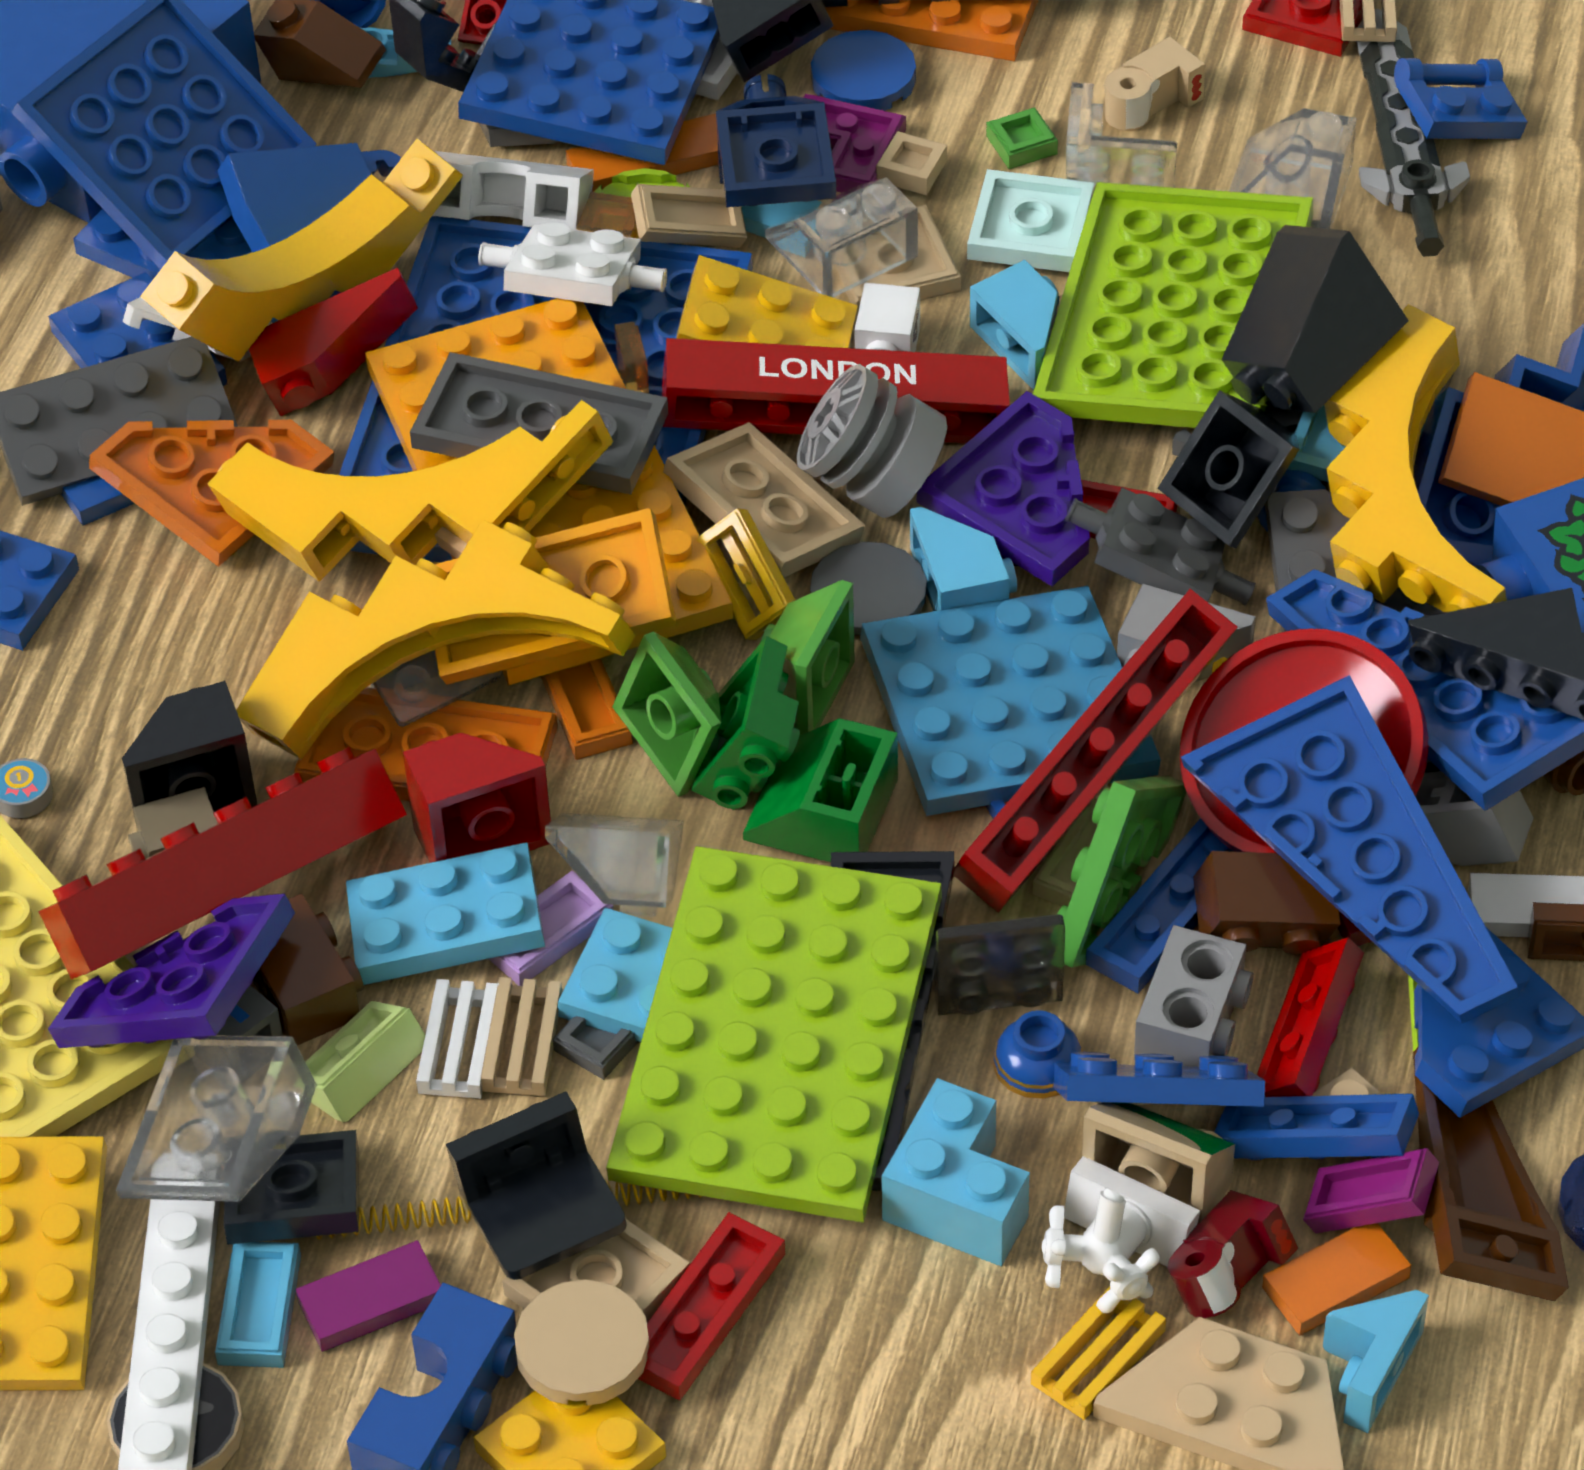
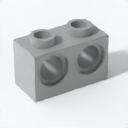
[1134,925,1254,1067]

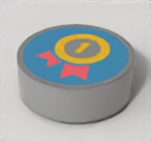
[0,758,53,818]

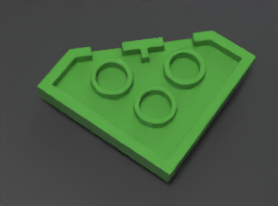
[1050,775,1187,968]

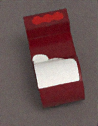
[1167,1190,1299,1318]

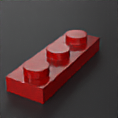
[1257,937,1364,1097]
[638,1212,785,1401]

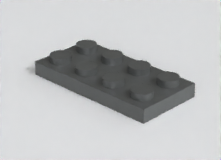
[0,336,238,506]
[410,352,668,495]

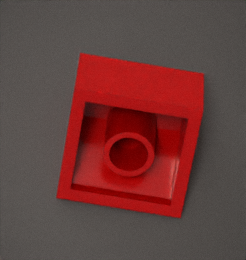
[403,733,553,863]

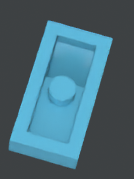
[1323,1290,1429,1433]

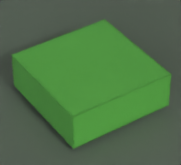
[986,107,1058,169]

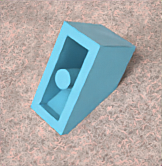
[970,260,1059,390]
[910,507,1017,611]

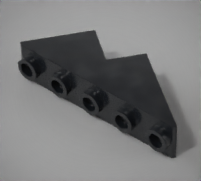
[1408,588,1584,721]

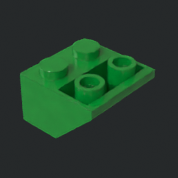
[743,718,898,862]

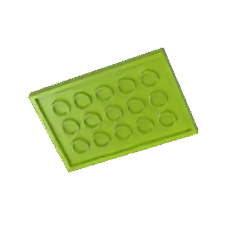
[1033,182,1313,428]
[606,846,942,1223]

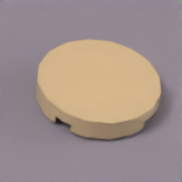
[514,1279,649,1406]

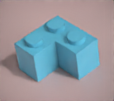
[882,1078,1030,1267]

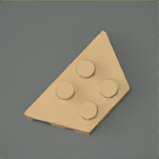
[1093,1317,1344,1470]

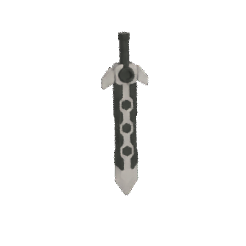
[1356,9,1470,257]

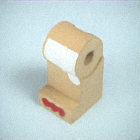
[1105,36,1205,131]

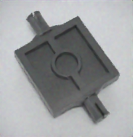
[1064,487,1256,606]

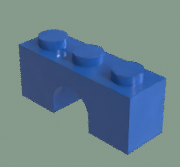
[347,1283,518,1470]

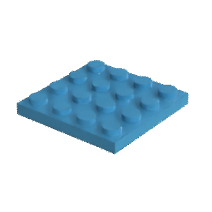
[861,586,1161,816]

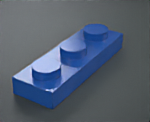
[1214,1094,1419,1160]

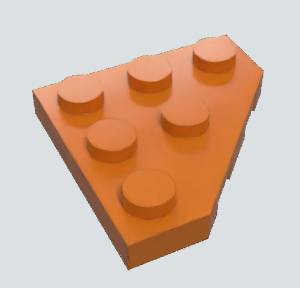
[89,419,334,567]

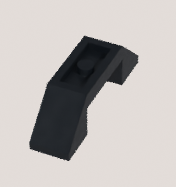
[389,0,496,92]

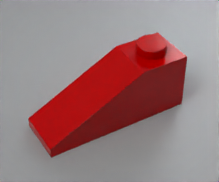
[249,267,418,417]

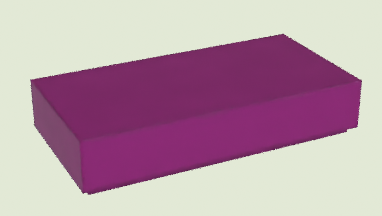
[1303,1148,1439,1234]
[295,1240,441,1352]

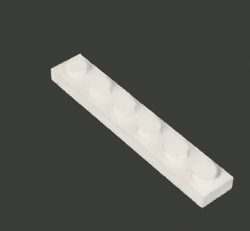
[118,1158,223,1470]

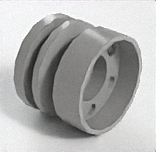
[797,364,947,519]

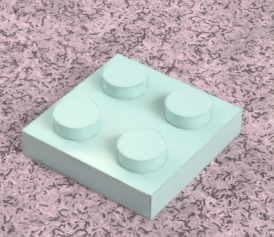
[967,169,1094,272]

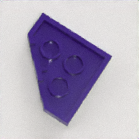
[916,391,1090,586]
[48,893,295,1048]

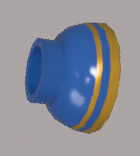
[992,1010,1083,1099]

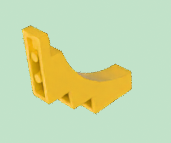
[140,139,463,362]
[207,400,613,582]

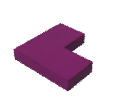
[803,93,906,199]

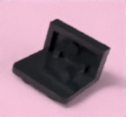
[446,1091,627,1280]

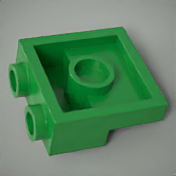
[691,636,800,810]

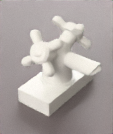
[1042,1156,1200,1313]

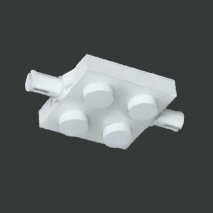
[478,222,667,306]

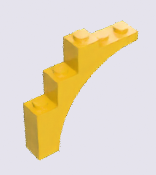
[1324,304,1507,613]
[236,519,636,759]

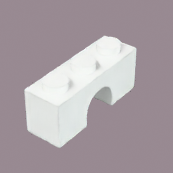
[432,151,594,230]

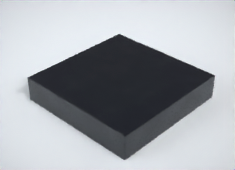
[224,1130,359,1245]

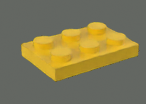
[676,255,858,348]

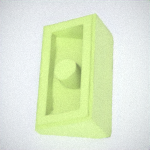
[287,1001,425,1122]

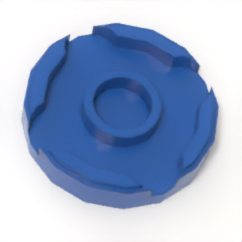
[811,30,916,111]

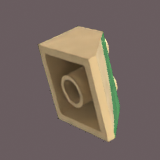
[1082,1102,1235,1225]

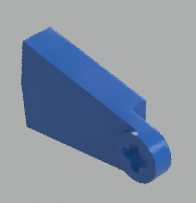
[217,143,401,252]

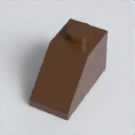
[254,0,386,88]

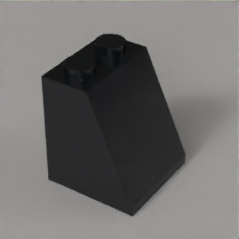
[1221,225,1409,413]

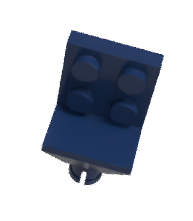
[716,74,837,207]

